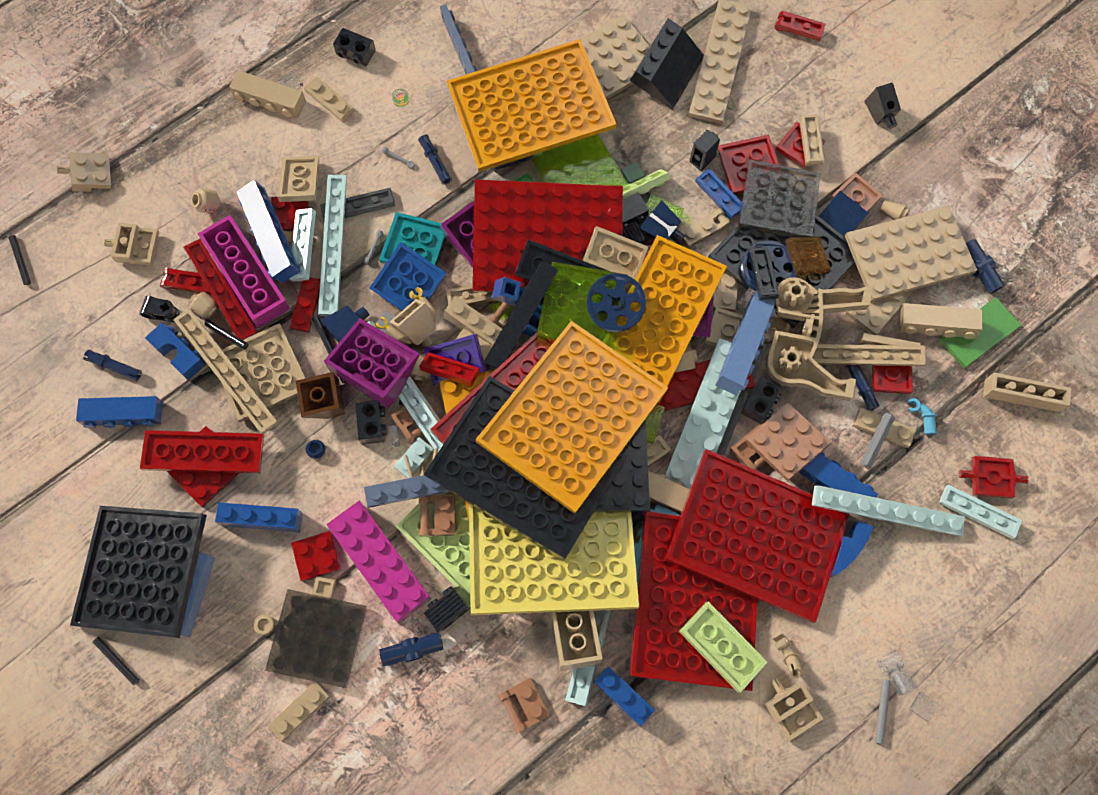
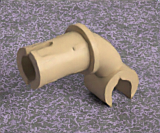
[772,633,803,678]

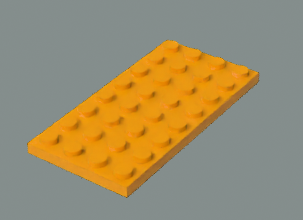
[603,235,727,403]

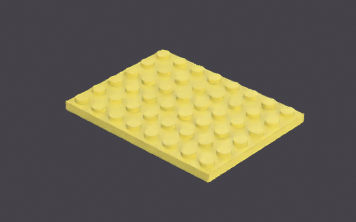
[469,503,639,615]

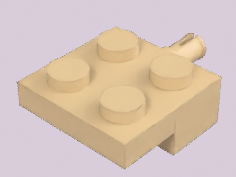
[57,152,111,192]
[104,223,160,266]
[764,678,823,741]

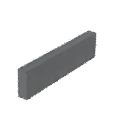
[320,187,395,222]

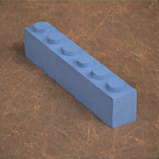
[715,291,776,395]

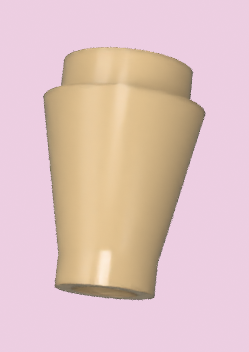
[880,200,910,220]

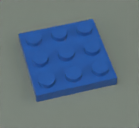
[369,242,447,311]

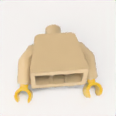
[375,287,436,347]

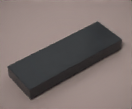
[748,247,779,300]

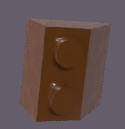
[296,372,345,419]

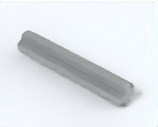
[861,413,895,468]

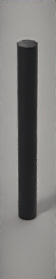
[312,316,346,383]

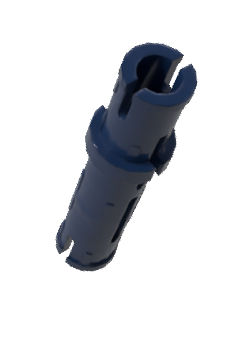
[418,134,452,185]
[83,349,142,381]
[846,365,880,411]

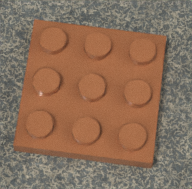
[746,403,831,482]

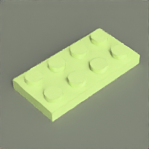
[679,602,767,693]

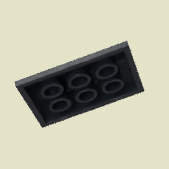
[629,18,704,110]

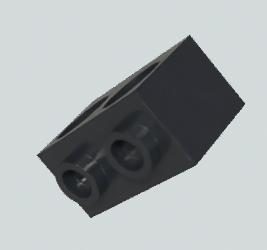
[333,28,376,67]
[741,376,782,424]
[355,400,387,445]

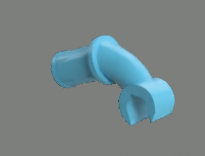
[907,398,937,435]

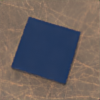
[819,190,869,237]

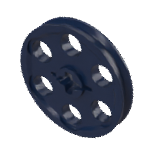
[741,241,798,291]
[587,273,646,332]

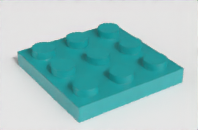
[379,212,446,266]

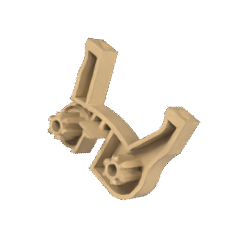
[766,277,873,401]

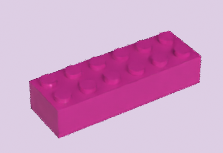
[197,215,290,328]
[326,500,431,624]

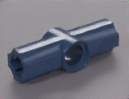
[966,239,1005,294]
[379,632,444,667]

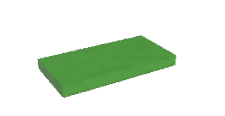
[939,297,1021,369]

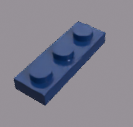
[695,168,745,219]

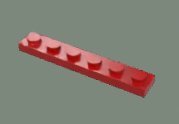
[183,238,257,340]

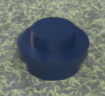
[306,440,326,459]

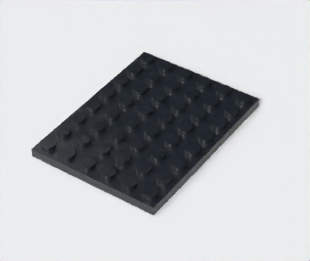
[424,376,627,561]

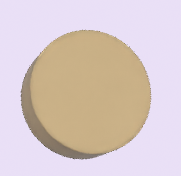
[254,615,276,636]

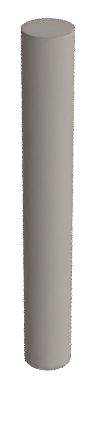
[875,679,891,744]

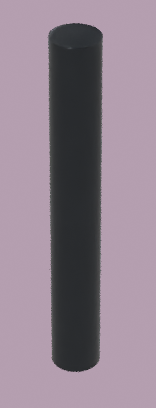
[8,235,31,285]
[204,319,249,350]
[92,637,140,686]

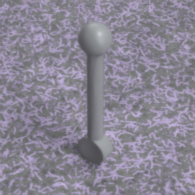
[382,147,415,169]
[365,230,383,264]

